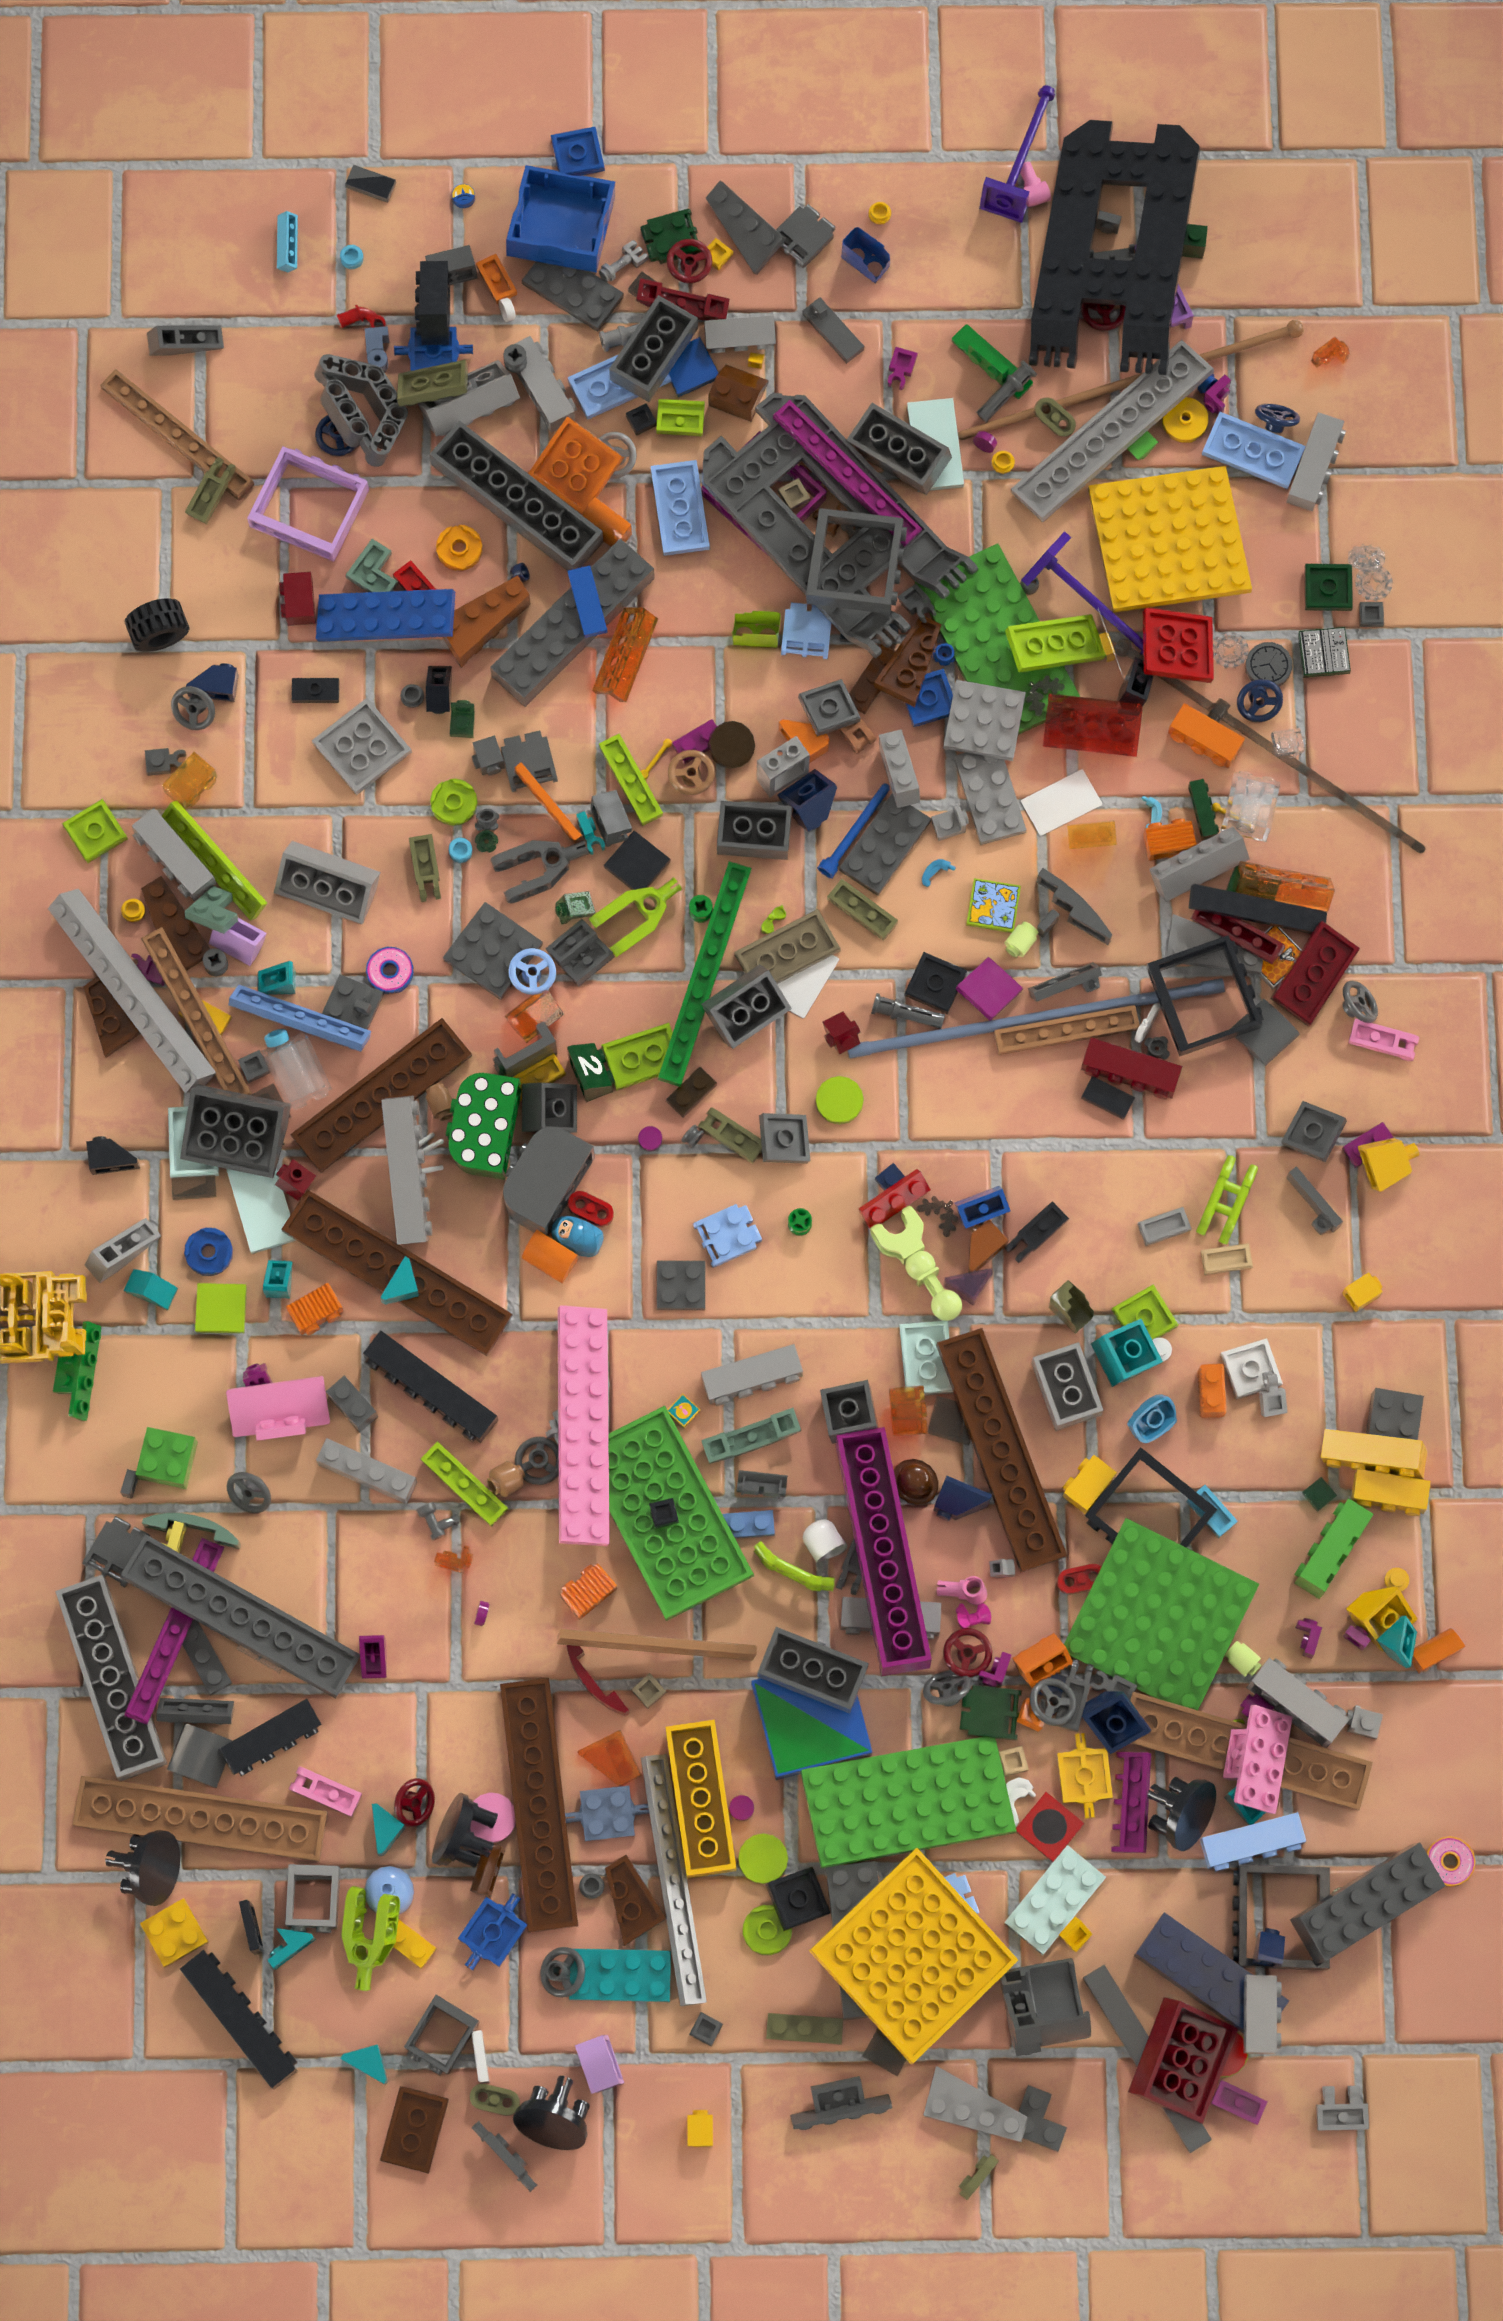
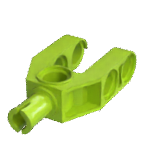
[589,877,682,957]
[341,1886,400,1991]

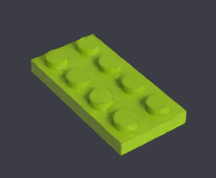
[1005,614,1106,672]

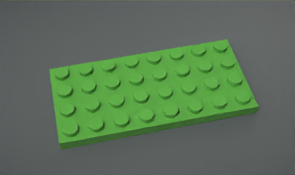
[914,543,1083,735]
[608,1406,754,1621]
[801,1737,1016,1868]

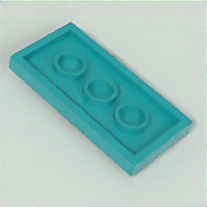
[569,1949,671,2002]

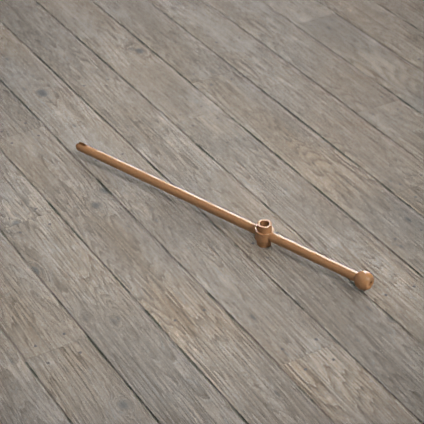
[958,320,1304,440]

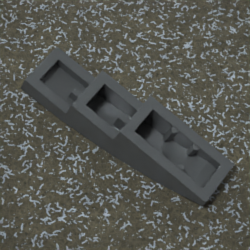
[1036,868,1112,945]

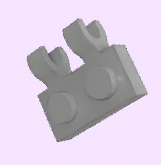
[1316,2086,1369,2131]

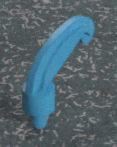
[922,859,956,887]

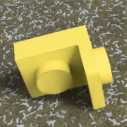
[162,1521,187,1553]

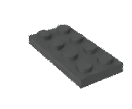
[522,261,624,332]
[839,793,931,896]

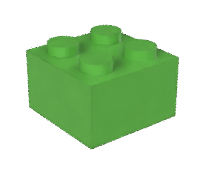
[136,1427,198,1489]

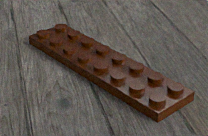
[290,1018,472,1173]

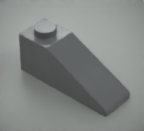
[147,325,224,356]

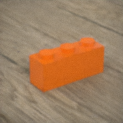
[1168,703,1245,768]

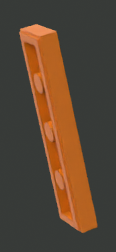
[514,762,582,843]

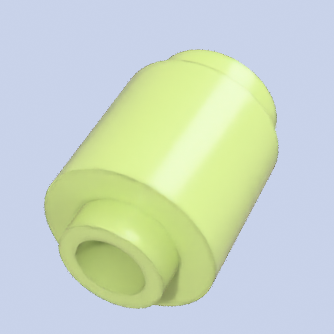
[1004,921,1039,958]
[1225,1641,1262,1677]

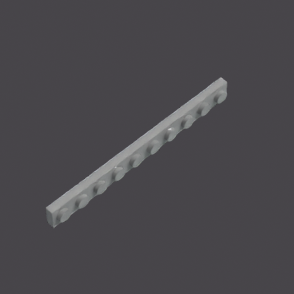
[641,1754,707,2006]

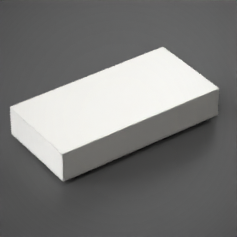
[472,2030,490,2084]

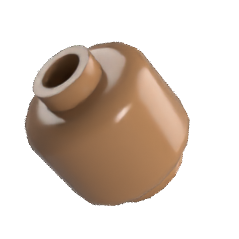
[487,1461,525,1497]

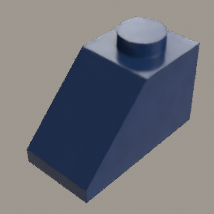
[186,663,239,702]
[1252,1928,1285,1968]

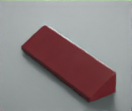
[1190,910,1285,965]

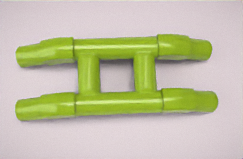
[1196,1155,1258,1245]
[754,1541,834,1592]

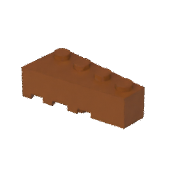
[442,575,531,668]

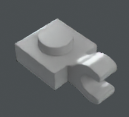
[1259,1371,1287,1417]

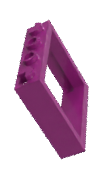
[701,431,827,556]

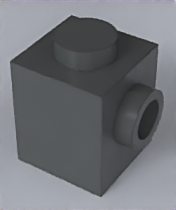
[472,735,505,775]

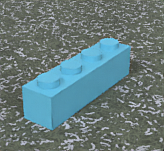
[277,211,298,273]

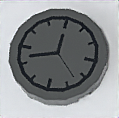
[1245,642,1292,689]

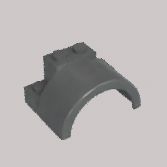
[1000,1958,1091,2056]

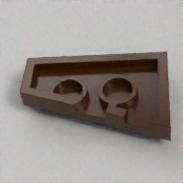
[83,976,141,1058]
[605,1855,666,1946]

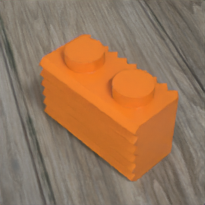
[1143,818,1197,861]
[286,1283,344,1335]
[1197,1364,1226,1418]
[560,1564,617,1620]
[1012,1633,1073,1688]

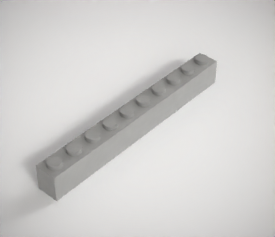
[48,889,216,1093]

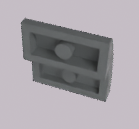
[546,919,615,987]
[1231,999,1300,1066]
[167,1723,233,1788]

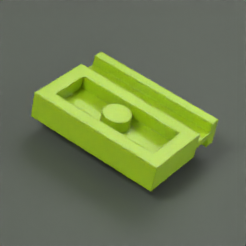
[656,399,705,436]

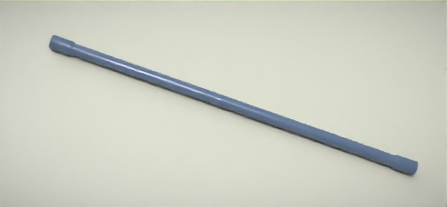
[848,978,1225,1059]

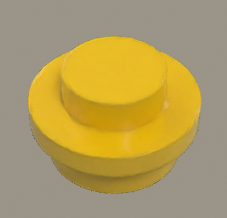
[868,202,891,225]
[991,451,1015,474]
[121,899,145,922]
[1384,1568,1409,1592]

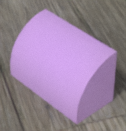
[209,918,267,966]
[575,2035,624,2094]

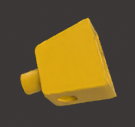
[1358,1138,1419,1192]

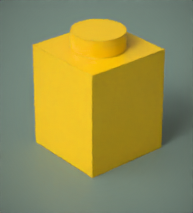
[1342,1272,1382,1312]
[687,2110,713,2147]

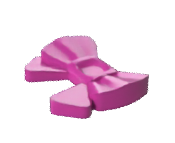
[956,1603,991,1629]

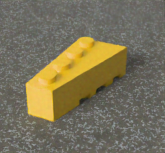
[1321,1429,1427,1480]

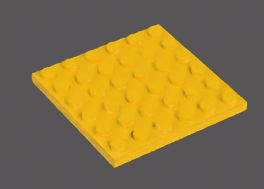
[1088,466,1252,613]
[809,1848,1018,2064]

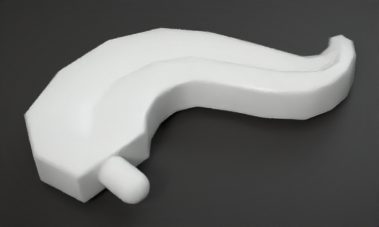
[1134,1003,1161,1043]
[1006,1777,1036,1827]

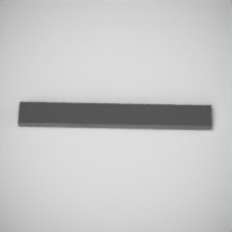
[1083,1964,1212,2153]

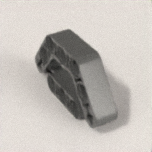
[314,354,408,467]

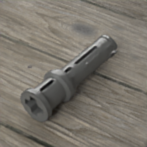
[976,360,1037,423]
[871,993,945,1029]

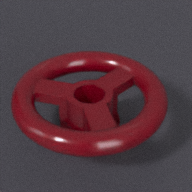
[667,239,713,284]
[1081,303,1126,331]
[943,1628,993,1677]
[394,1778,435,1827]

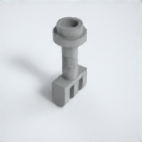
[599,240,649,282]

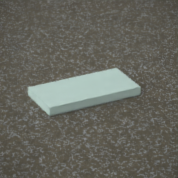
[907,398,964,492]
[226,1168,297,1254]

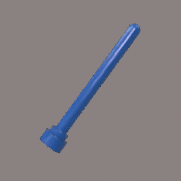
[817,783,890,878]

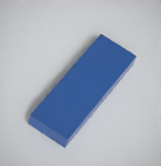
[567,565,608,638]

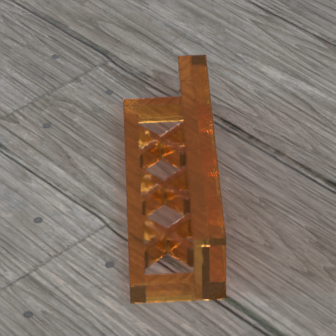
[592,607,658,702]
[1236,861,1335,911]

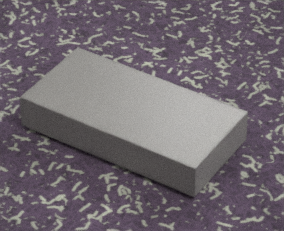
[1137,1207,1192,1246]

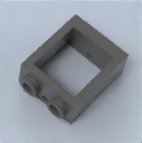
[404,1995,480,2076]

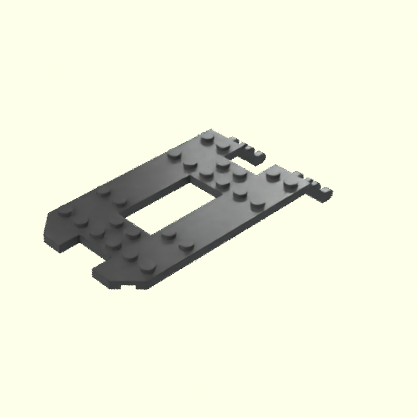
[702,393,978,658]

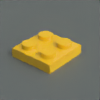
[140,1898,209,1968]

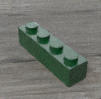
[1188,779,1219,841]

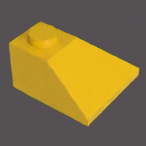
[1346,1586,1418,1652]

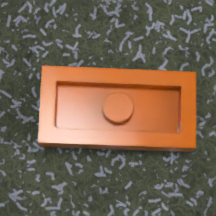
[476,253,517,304]

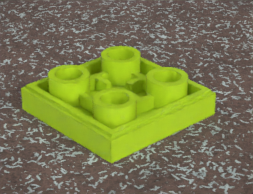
[195,1283,247,1333]

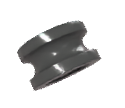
[681,1125,704,1149]

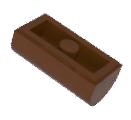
[470,1844,505,1897]

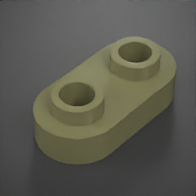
[1034,398,1076,436]
[470,2084,520,2116]
[958,2154,999,2200]

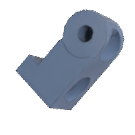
[364,326,390,372]

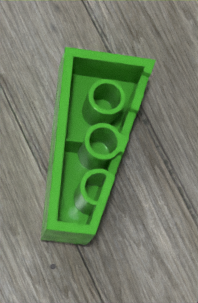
[1294,1498,1373,1599]

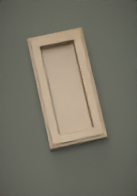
[1201,1243,1253,1275]

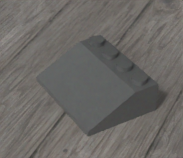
[180,1085,291,1178]

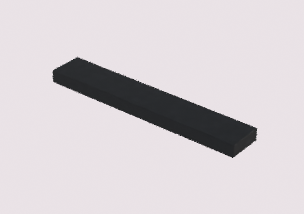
[1188,884,1327,934]

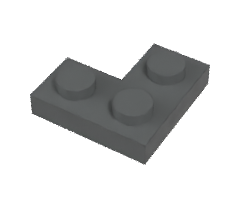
[1018,2085,1067,2152]

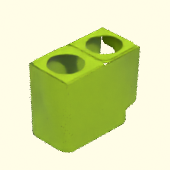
[732,611,780,648]

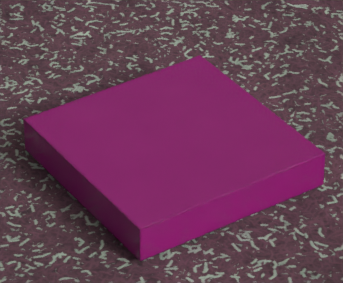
[956,957,1023,1021]

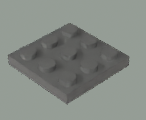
[443,902,543,1000]

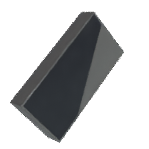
[345,165,396,203]

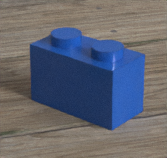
[955,1186,1011,1229]

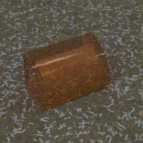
[504,990,564,1043]

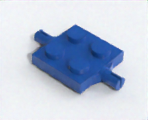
[394,327,473,371]
[458,1893,528,1970]

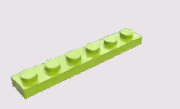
[161,800,267,921]

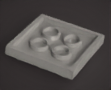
[943,680,1026,761]
[312,698,412,795]

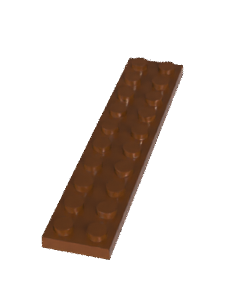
[281,1189,513,1356]
[936,1328,1067,1573]
[500,1678,578,1933]

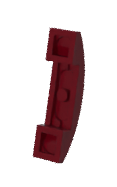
[636,278,730,321]
[566,1645,629,1716]

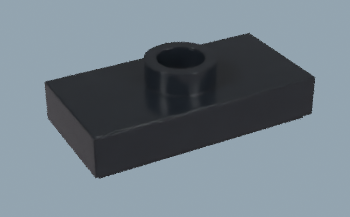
[292,678,340,703]

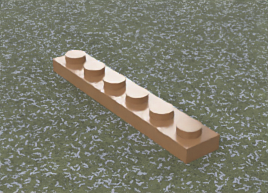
[994,1005,1140,1055]

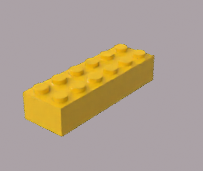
[665,1720,736,1879]

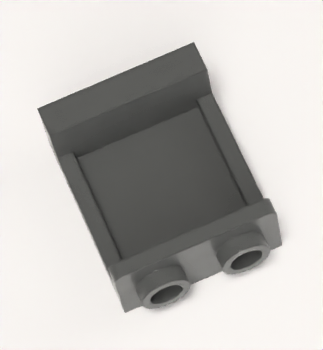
[493,1021,558,1077]

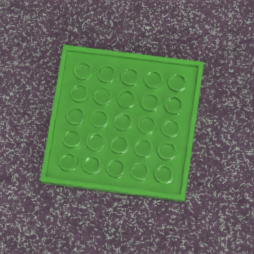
[1064,1518,1259,1710]

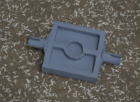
[565,1786,650,1841]

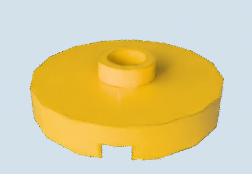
[1162,397,1209,443]

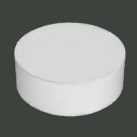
[499,298,516,322]

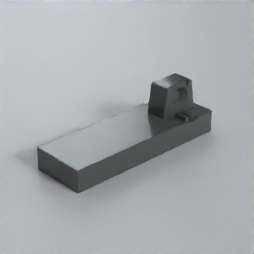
[802,297,865,364]
[1028,962,1102,1002]
[1286,1166,1343,1235]

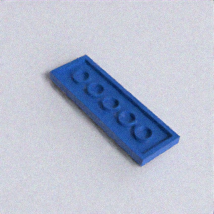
[316,589,456,642]

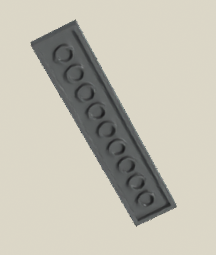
[120,1534,360,1699]

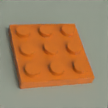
[528,417,624,515]

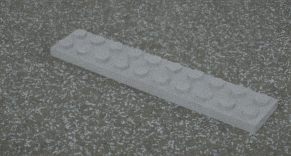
[1011,340,1214,522]

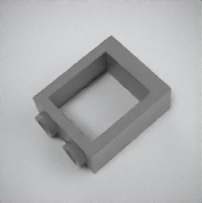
[757,736,810,797]
[285,1864,341,1933]

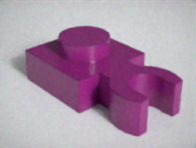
[888,347,918,390]
[131,953,165,986]

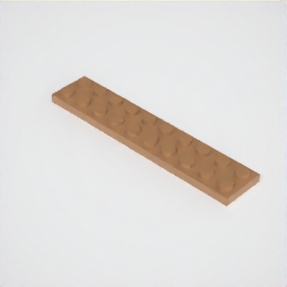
[1130,1692,1373,1811]
[72,1776,328,1862]

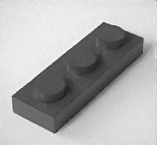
[182,1620,233,1695]
[157,1698,234,1725]

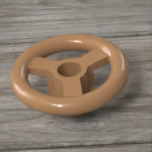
[668,750,715,795]

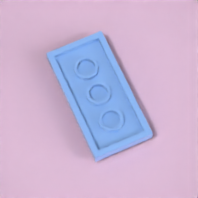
[567,354,671,420]
[1202,412,1306,489]
[651,460,710,556]

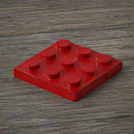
[1143,608,1214,683]

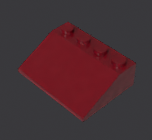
[1128,1997,1238,2124]

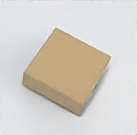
[999,1746,1029,1777]

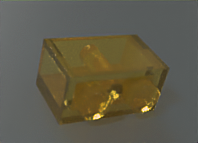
[162,752,217,810]
[1067,820,1117,849]

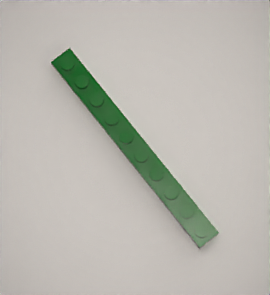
[658,861,752,1087]

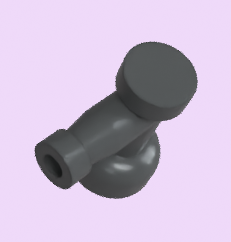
[416,1502,459,1540]

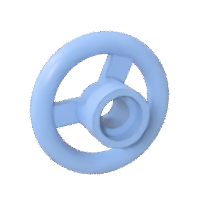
[509,948,556,995]

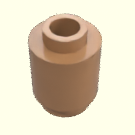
[426,1083,452,1121]

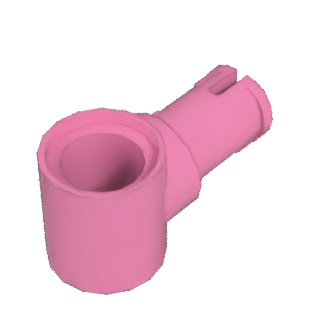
[1020,162,1051,208]
[937,1576,987,1605]

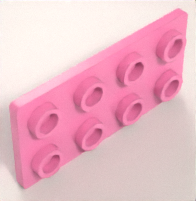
[226,1376,330,1441]
[1223,1705,1292,1814]

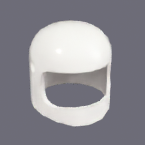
[803,1519,847,1563]

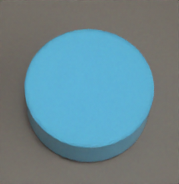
[340,245,364,269]
[449,838,473,863]
[264,1029,290,1048]

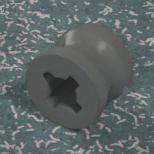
[503,344,527,373]
[203,948,228,977]

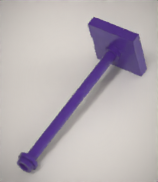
[979,85,1055,223]
[1021,531,1144,656]

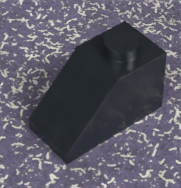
[1115,657,1154,716]
[426,666,452,714]
[86,1136,140,1175]

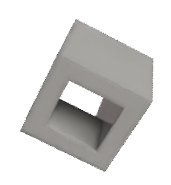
[989,1559,1015,1578]

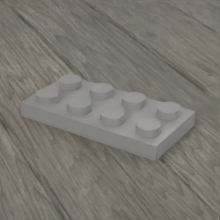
[954,753,1026,845]

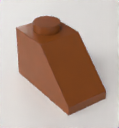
[968,1219,1009,1277]

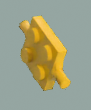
[1057,1733,1113,1819]

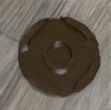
[708,721,755,769]

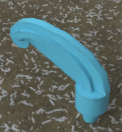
[1141,796,1162,828]

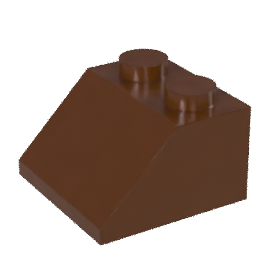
[708,364,769,422]

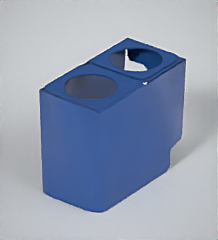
[841,227,890,283]

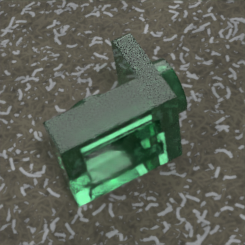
[450,700,475,738]
[555,891,596,924]

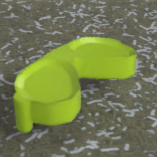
[761,905,786,935]

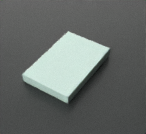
[168,1106,219,1179]
[899,1321,953,1397]

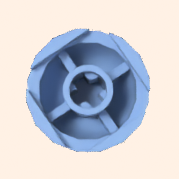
[364,1866,414,1915]

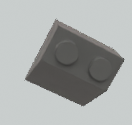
[522,1083,577,1133]

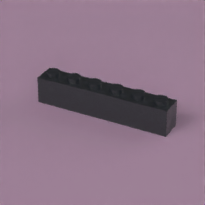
[363,1330,498,1443]
[180,1950,298,2090]

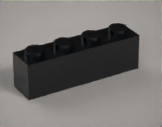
[219,1699,322,1776]

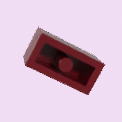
[279,571,316,626]

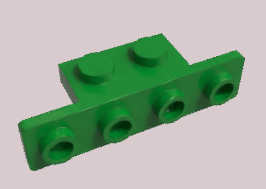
[952,324,1033,399]
[53,1321,102,1421]

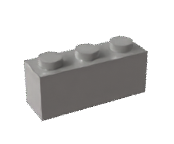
[704,316,776,353]
[879,729,920,808]
[1244,1975,1282,2054]

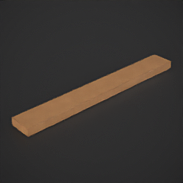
[100,369,254,500]
[141,927,253,1095]
[557,1629,757,1661]

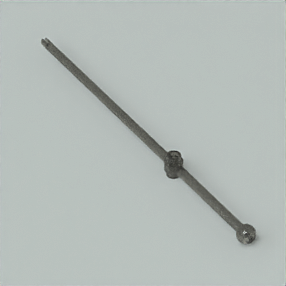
[1114,639,1426,853]

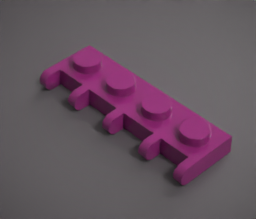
[1111,1752,1151,1853]

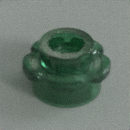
[475,830,498,853]

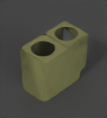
[1049,1280,1094,1334]

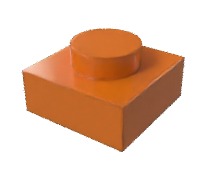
[1017,1697,1044,1732]

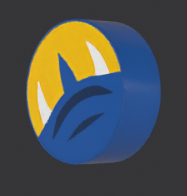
[452,184,475,208]

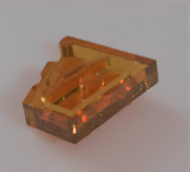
[577,1730,642,1786]

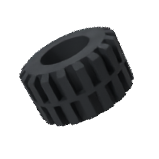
[124,598,190,652]

